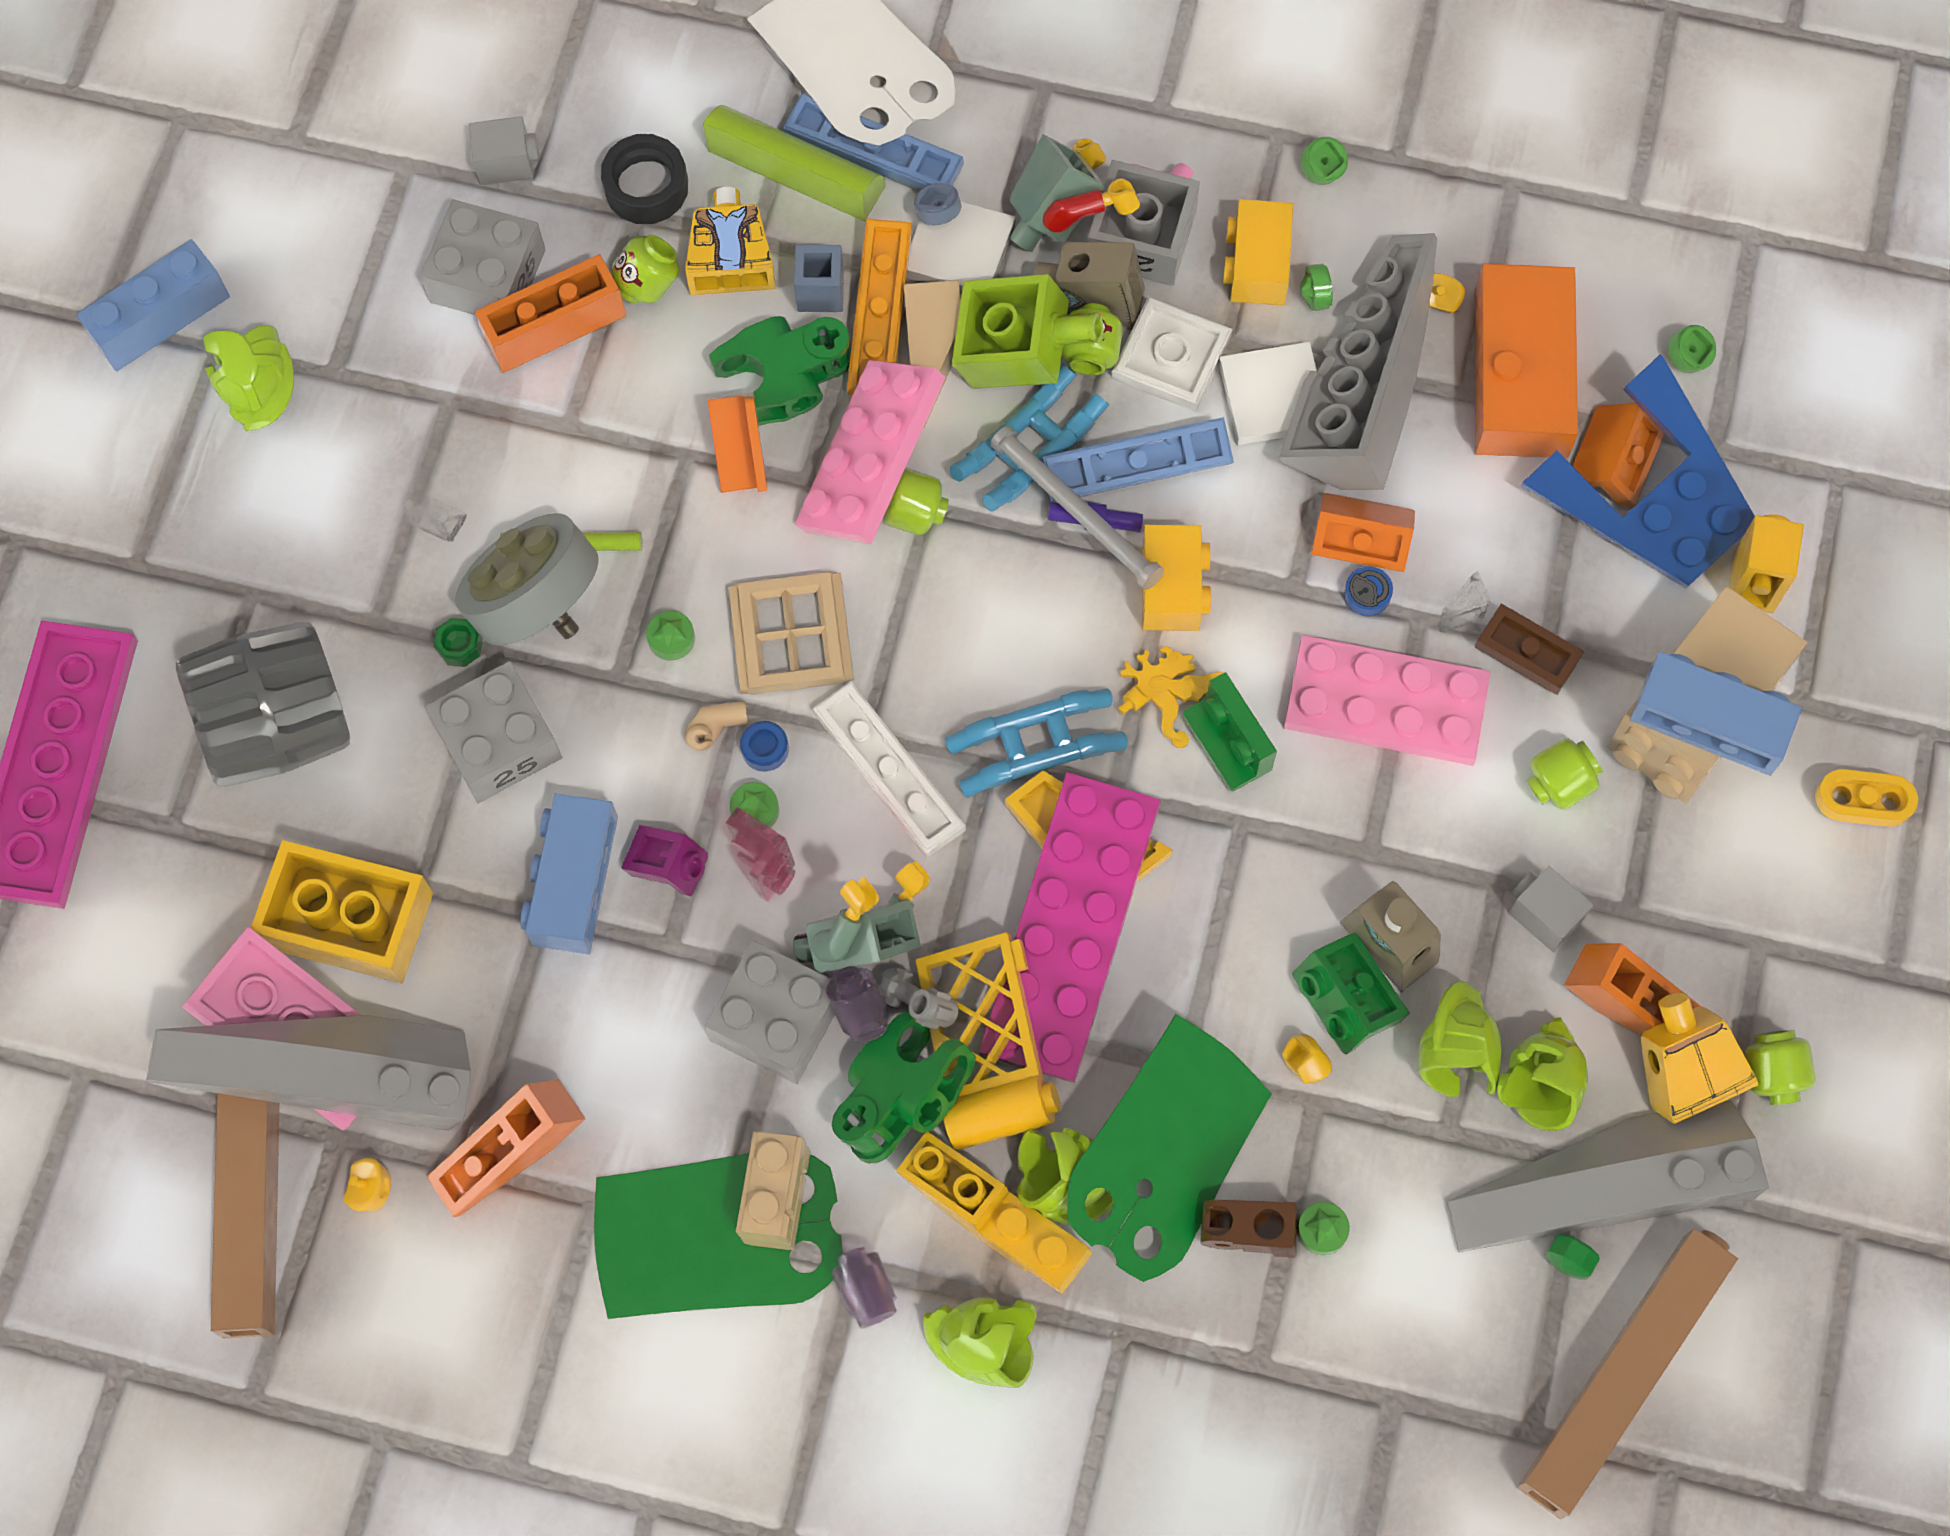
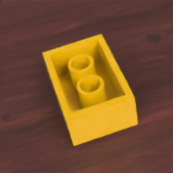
[251,840,433,984]

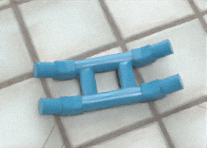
[949,364,1110,512]
[945,688,1128,798]

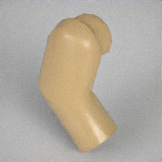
[685,701,748,751]

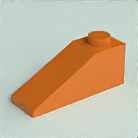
[1564,943,1702,1036]
[427,1079,586,1217]

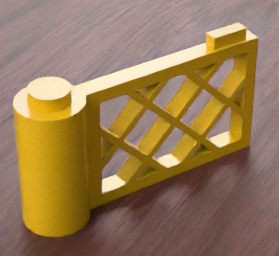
[915,932,1061,1151]

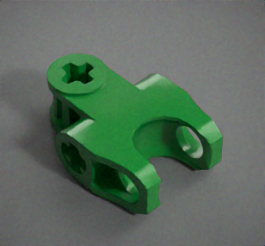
[708,316,851,426]
[832,1010,976,1164]

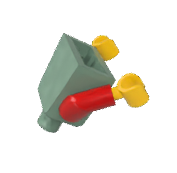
[1010,134,1140,252]

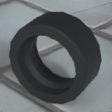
[601,134,688,224]

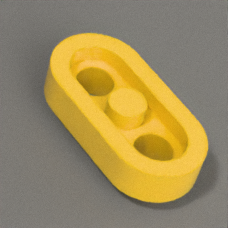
[1815,769,1918,827]

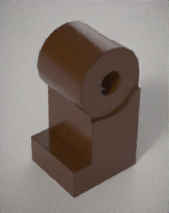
[1200,1200,1298,1258]

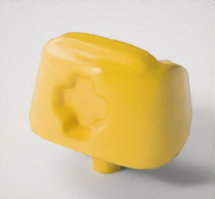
[1429,273,1465,314]
[1282,1034,1332,1084]
[344,1157,391,1211]

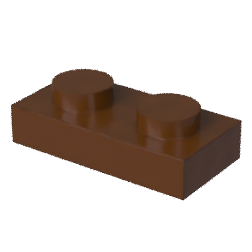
[1475,603,1584,696]

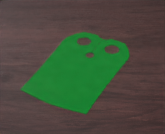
[1067,1014,1272,1282]
[594,1153,842,1319]

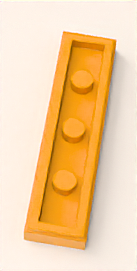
[847,218,912,396]

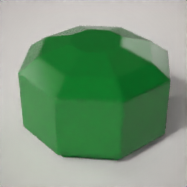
[433,618,483,667]
[1545,1233,1600,1280]

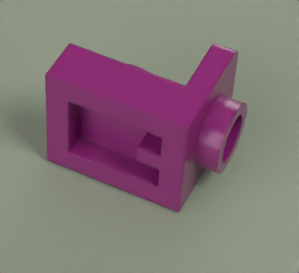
[621,825,708,896]

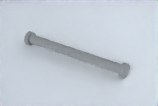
[991,425,1164,590]

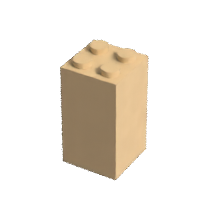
[1607,586,1808,804]

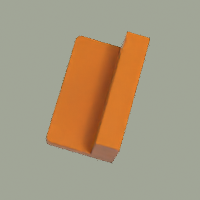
[707,392,767,493]
[1573,403,1665,507]
[1311,493,1415,572]

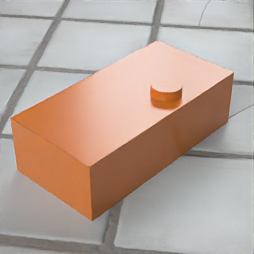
[1475,264,1578,459]

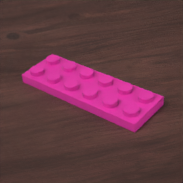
[0,620,138,909]
[979,772,1161,1083]

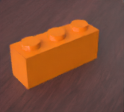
[474,254,626,373]

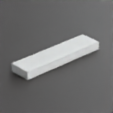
[813,682,966,858]

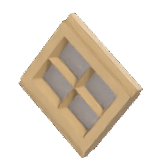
[728,572,854,695]

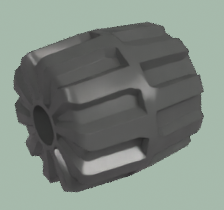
[176,622,350,787]

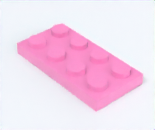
[795,360,946,544]
[1284,635,1491,766]
[182,927,361,1131]

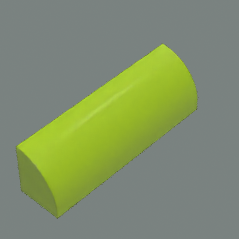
[703,105,886,222]

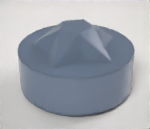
[914,183,962,226]

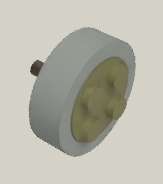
[455,513,599,645]

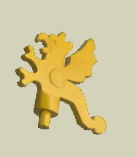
[1117,646,1223,749]

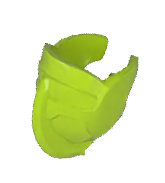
[203,325,294,431]
[1417,981,1502,1098]
[1497,1017,1588,1131]
[1017,1128,1113,1224]
[923,1297,1037,1388]

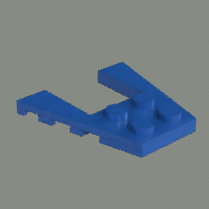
[1521,354,1755,588]

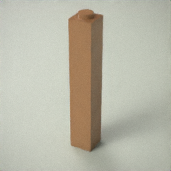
[210,1093,280,1339]
[1517,1228,1739,1520]

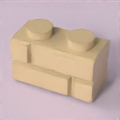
[736,1132,811,1250]

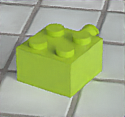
[952,274,1104,389]

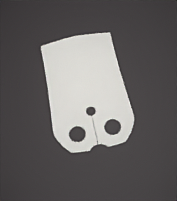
[747,0,956,146]

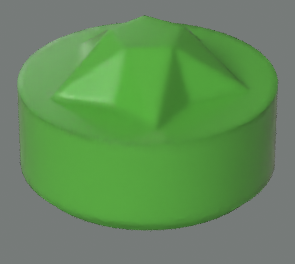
[1300,137,1348,185]
[1300,263,1333,311]
[1668,325,1716,373]
[646,611,695,661]
[730,782,779,833]
[1297,1202,1350,1256]

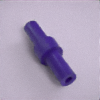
[1048,502,1143,533]

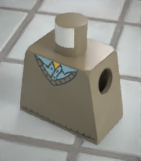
[1034,242,1145,327]
[1340,881,1441,993]

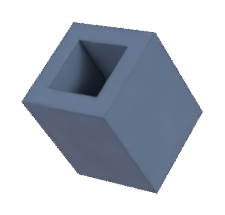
[794,245,844,312]

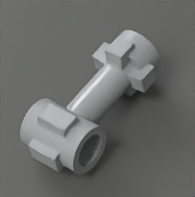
[877,968,958,1030]

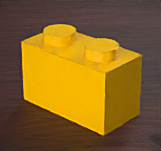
[1223,199,1294,306]
[1728,514,1804,614]
[1143,525,1211,631]

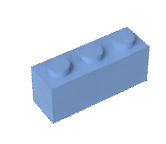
[76,239,230,372]
[1630,651,1803,776]
[520,793,618,954]

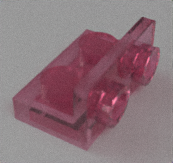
[725,807,796,902]

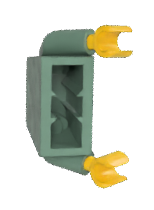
[793,861,930,973]

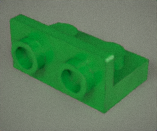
[1183,672,1277,792]
[1292,932,1410,1054]

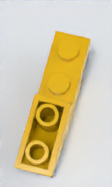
[896,1132,1092,1294]

